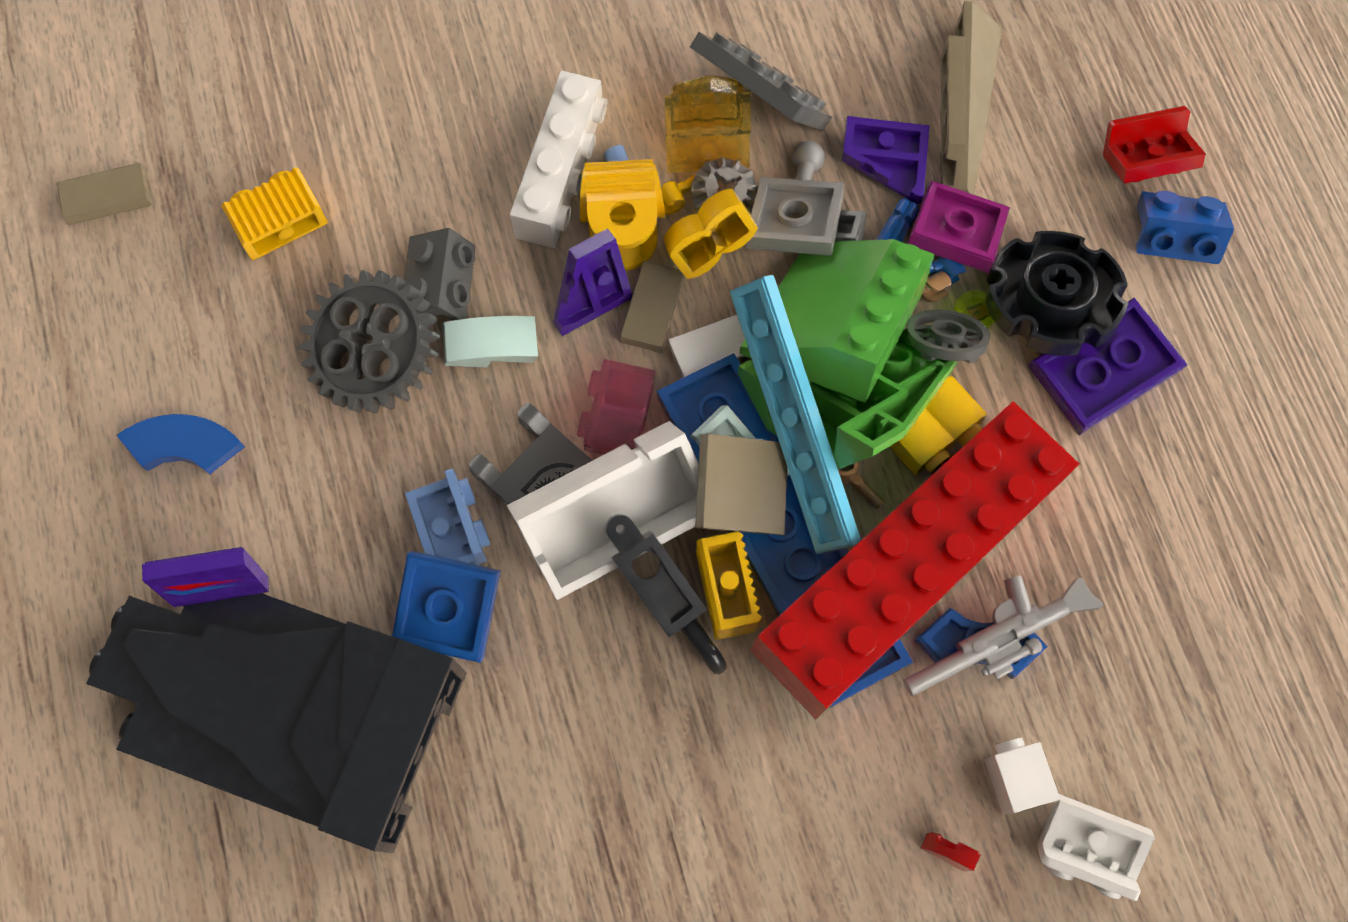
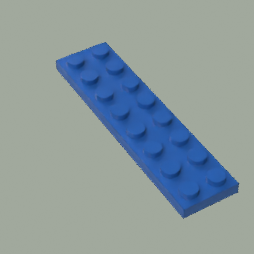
[657,353,913,708]

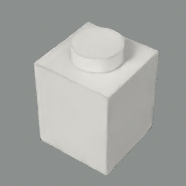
[984,737,1060,815]

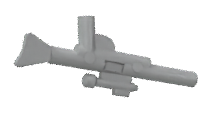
[903,576,1103,696]

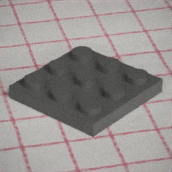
[689,32,832,131]

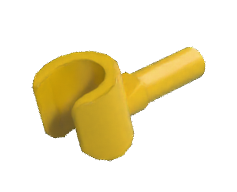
[661,174,695,215]

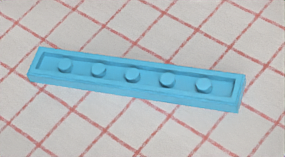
[730,275,861,554]

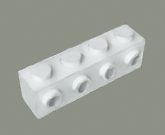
[510,70,608,249]

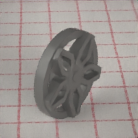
[906,310,990,364]

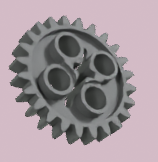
[299,270,440,413]

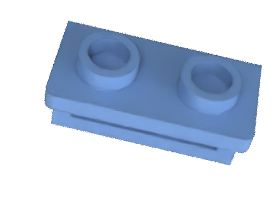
[405,468,491,565]

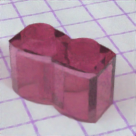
[577,359,656,455]

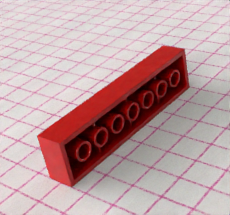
[750,401,1080,720]

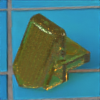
[664,75,751,173]

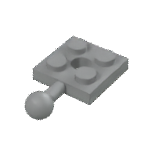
[746,141,844,255]

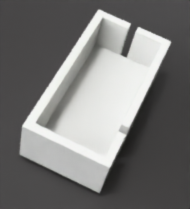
[507,421,699,600]

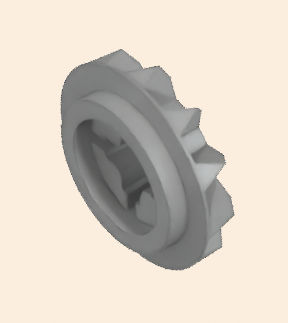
[691,156,758,213]

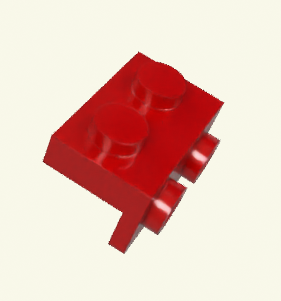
[1103,106,1206,184]

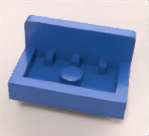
[1135,191,1235,264]

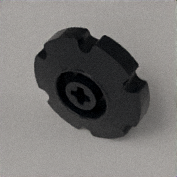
[985,231,1128,356]

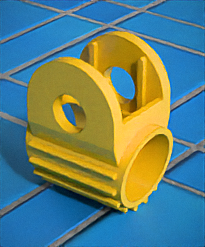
[580,159,665,271]

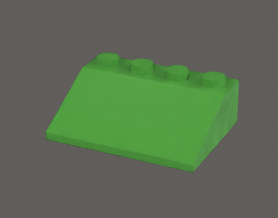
[739,239,935,403]

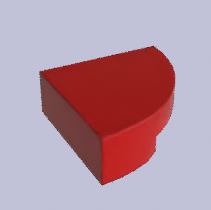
[920,832,981,871]

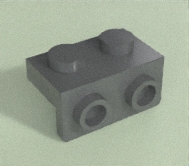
[404,228,475,321]

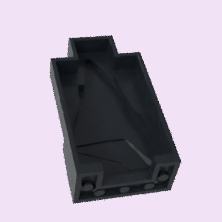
[86,593,467,853]

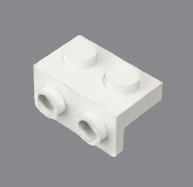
[1037,794,1155,901]

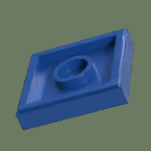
[392,551,501,663]

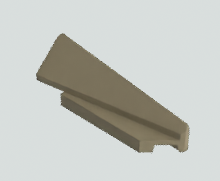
[940,1,1002,195]

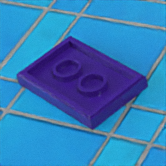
[1028,297,1188,435]

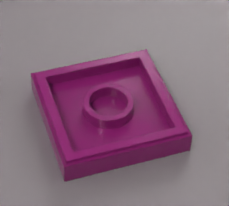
[908,180,1010,273]

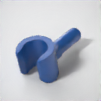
[929,257,967,285]

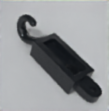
[605,514,727,674]

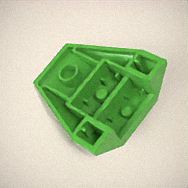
[738,328,957,469]

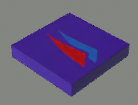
[142,547,269,607]

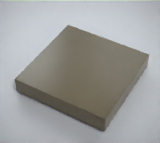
[695,434,787,535]

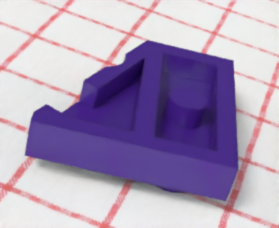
[842,116,930,204]
[553,229,633,336]

